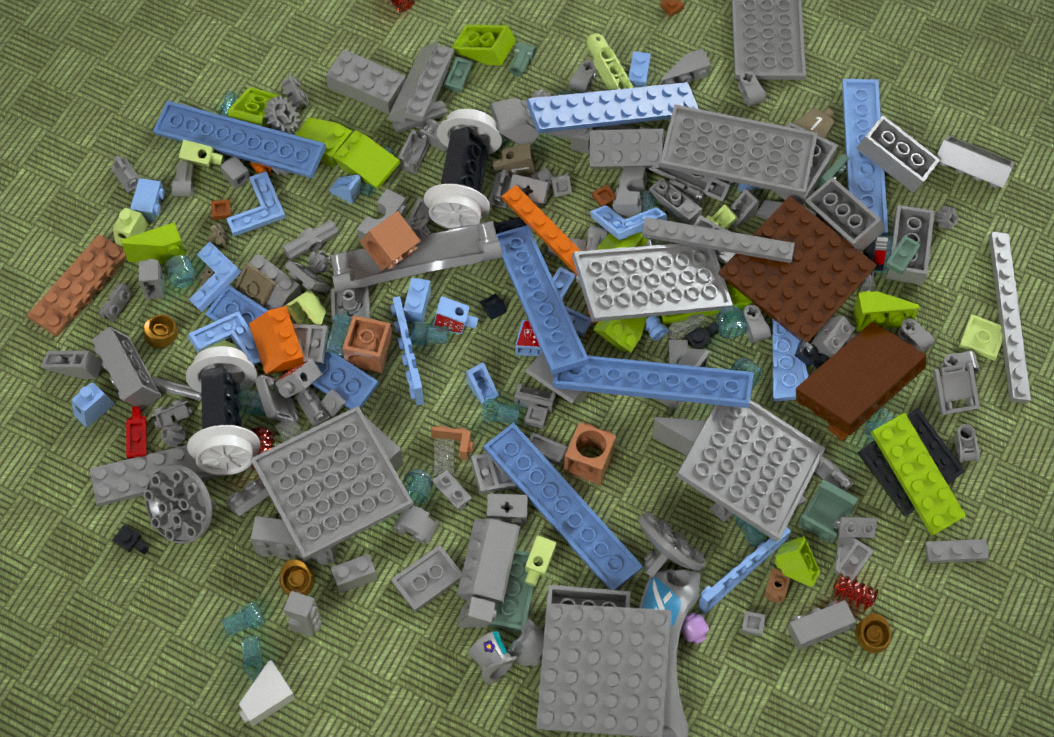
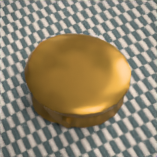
[144,314,178,348]
[279,559,315,596]
[855,613,892,653]

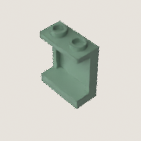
[798,479,858,544]

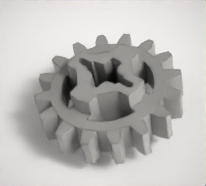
[264,96,300,134]

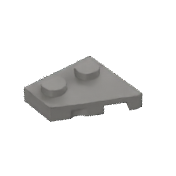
[293,324,329,364]
[470,453,517,494]
[834,537,874,584]

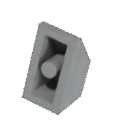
[457,597,496,628]

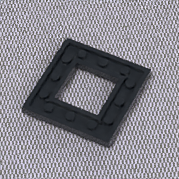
[857,408,965,517]

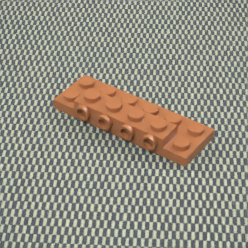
[27,234,127,337]

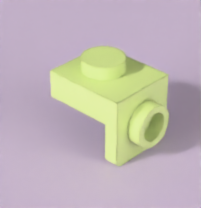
[706,204,739,230]

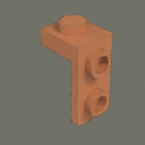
[431,425,474,460]

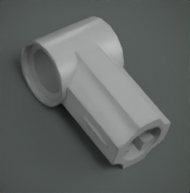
[172,161,194,197]
[585,225,609,251]

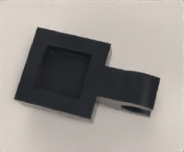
[685,322,720,349]
[794,339,829,369]
[112,525,149,555]

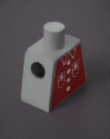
[275,358,322,398]

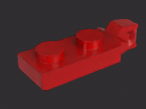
[126,406,147,459]

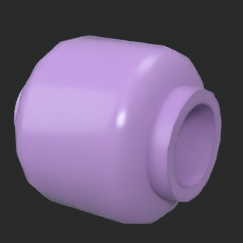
[681,612,709,644]

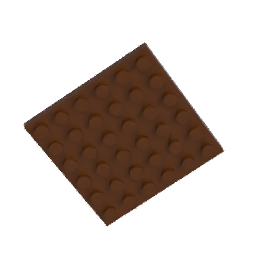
[718,196,877,343]

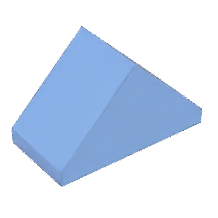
[328,175,362,204]
[466,362,499,405]

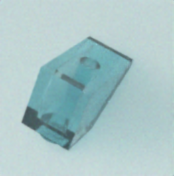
[326,314,352,356]

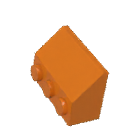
[249,306,303,376]

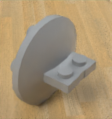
[144,464,216,544]
[638,511,706,577]

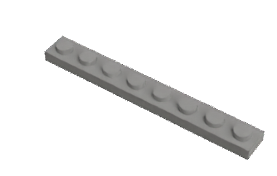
[642,217,795,263]

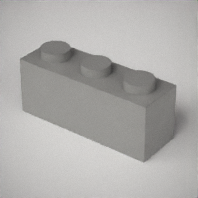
[787,600,856,650]

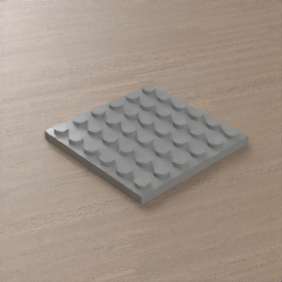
[675,400,825,542]
[251,406,414,561]
[536,603,671,737]

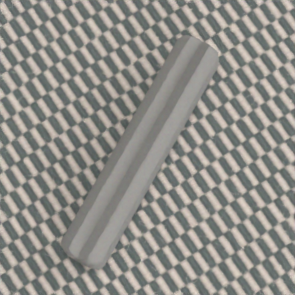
[151,377,202,401]

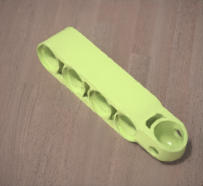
[587,33,634,90]

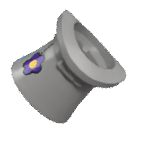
[467,631,517,684]

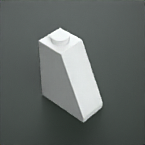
[239,660,295,727]

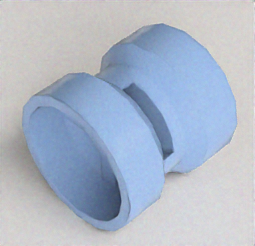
[644,316,668,341]

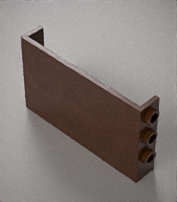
[796,322,926,436]

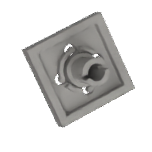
[331,286,370,326]

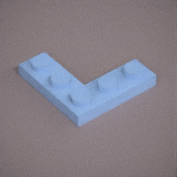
[227,171,286,236]
[590,205,667,240]
[189,242,241,312]
[552,267,592,337]
[188,311,261,366]

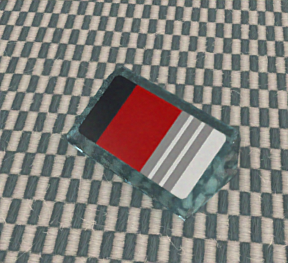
[872,235,893,274]

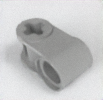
[569,60,596,93]
[738,71,766,107]
[417,119,448,151]
[741,305,771,343]
[897,318,935,353]
[940,351,980,374]
[954,424,980,463]

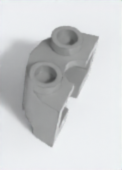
[393,506,439,544]
[507,619,544,667]

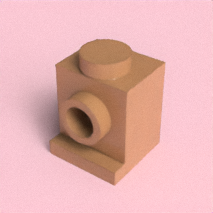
[764,568,791,603]

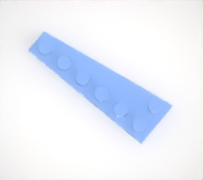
[390,296,424,406]
[772,319,808,402]
[698,526,791,615]

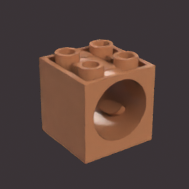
[359,211,420,271]
[342,315,393,374]
[564,423,616,485]

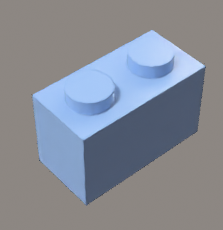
[629,51,651,88]
[130,178,165,222]
[403,278,431,324]

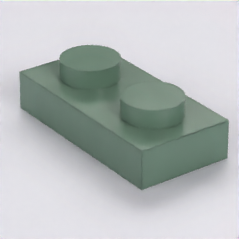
[444,57,473,93]
[817,154,849,187]
[885,235,921,275]

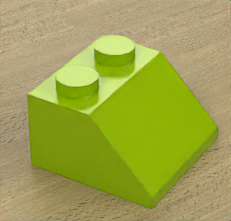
[775,536,820,587]

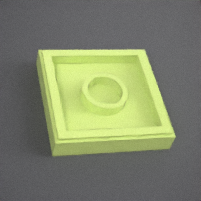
[959,314,1003,361]

